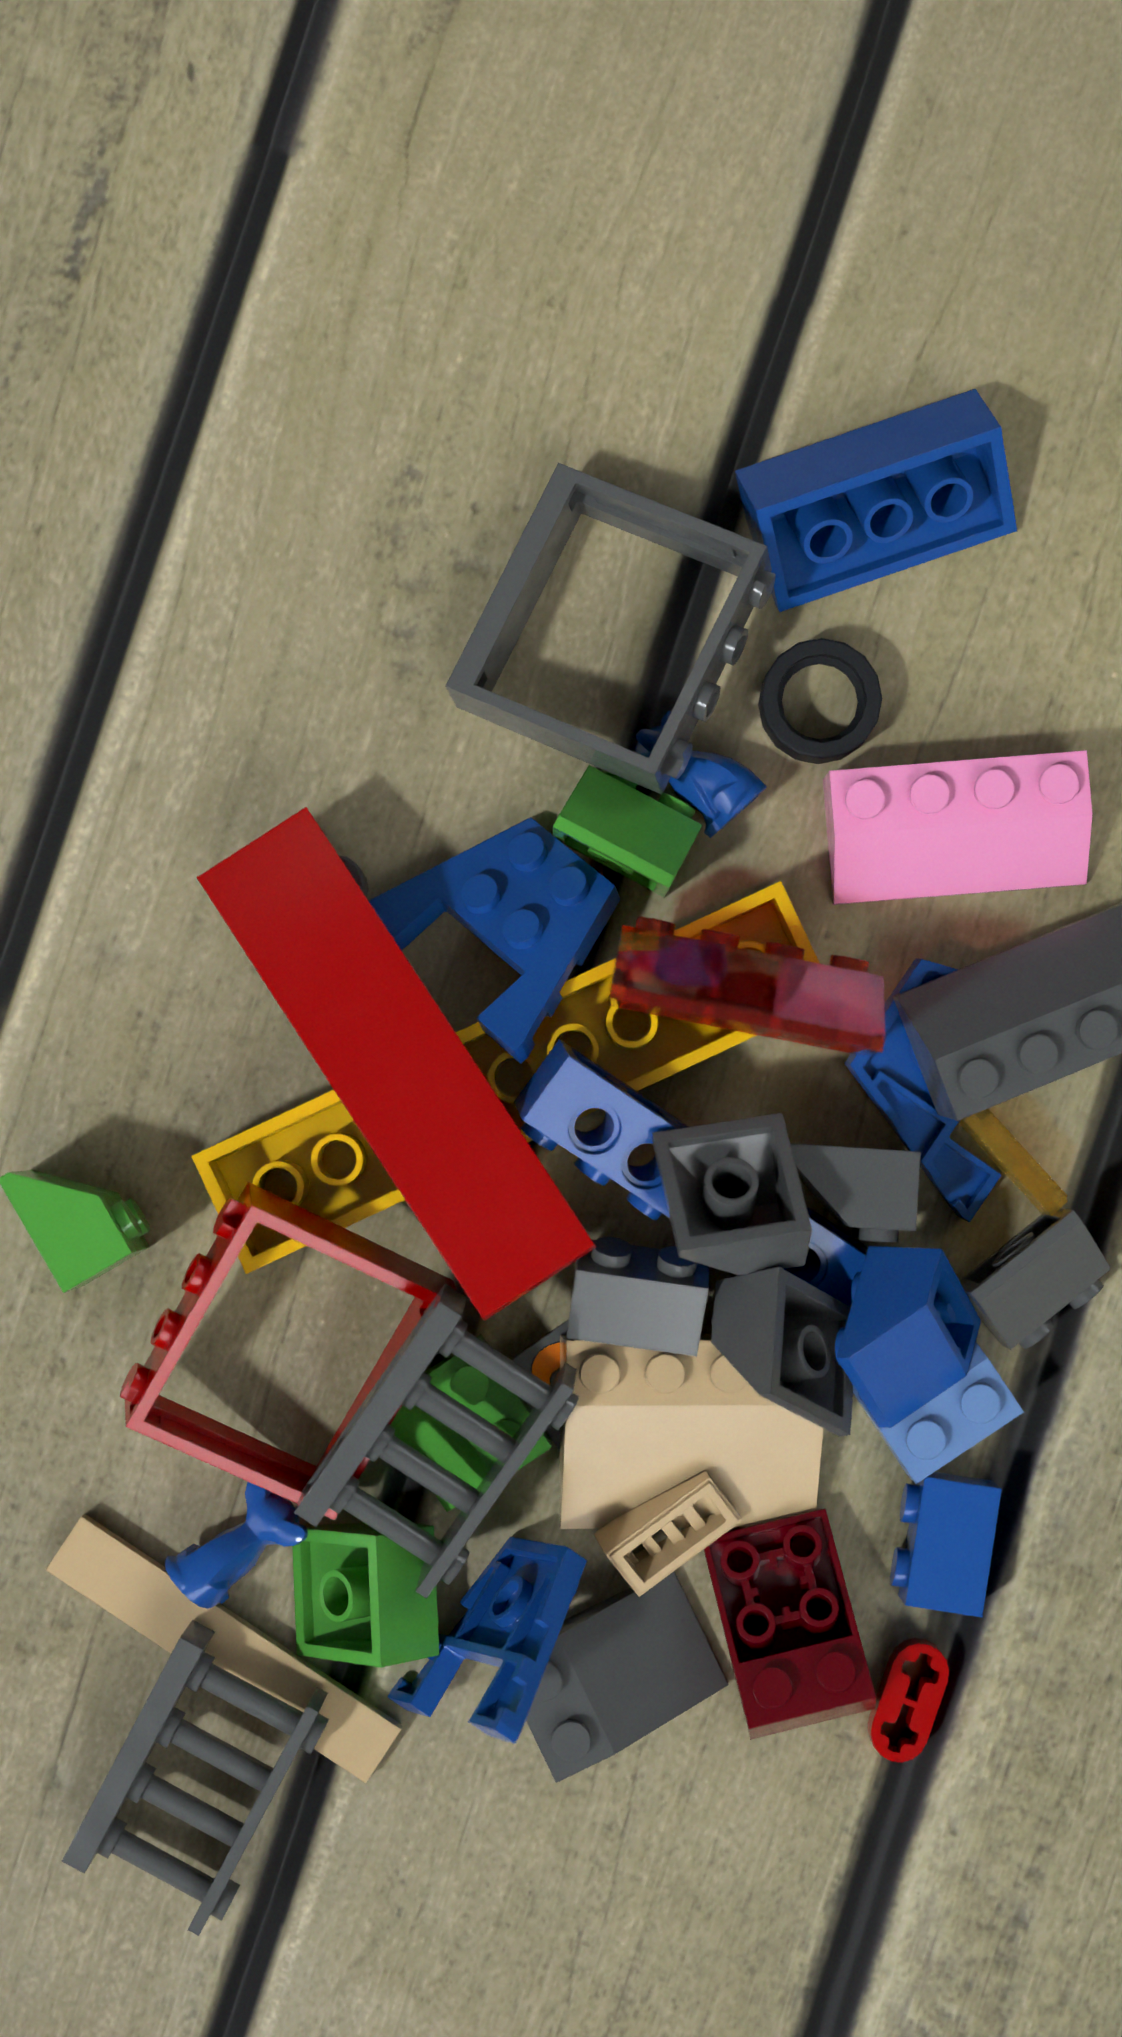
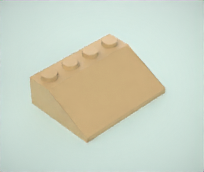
[559,1334,824,1529]

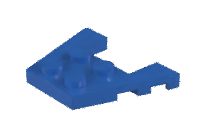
[369,817,620,1064]
[844,958,1002,1222]
[388,1537,587,1744]

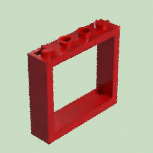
[120,1182,457,1520]

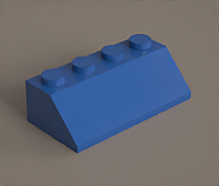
[735,389,1017,612]

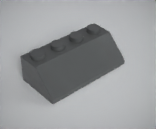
[893,903,1122,1121]

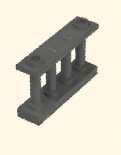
[294,1283,579,1599]
[62,1620,329,1936]

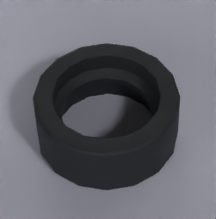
[758,638,882,764]

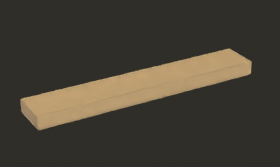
[46,1513,402,1783]

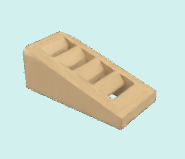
[593,1471,742,1597]

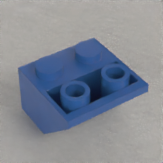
[835,1246,981,1428]

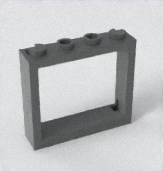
[446,463,776,794]

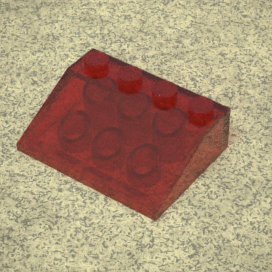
[606,916,885,1056]

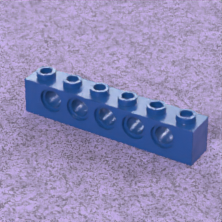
[514,1039,868,1306]

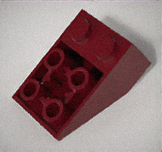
[704,1508,876,1740]

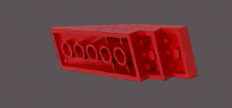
[196,807,596,1321]

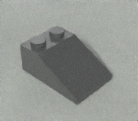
[526,1571,729,1783]

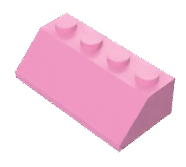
[823,750,1092,905]

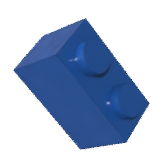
[890,1472,1002,1618]

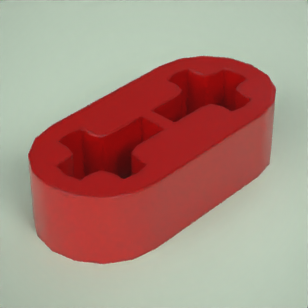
[867,1638,949,1763]

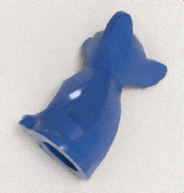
[635,711,767,838]
[165,1482,308,1609]

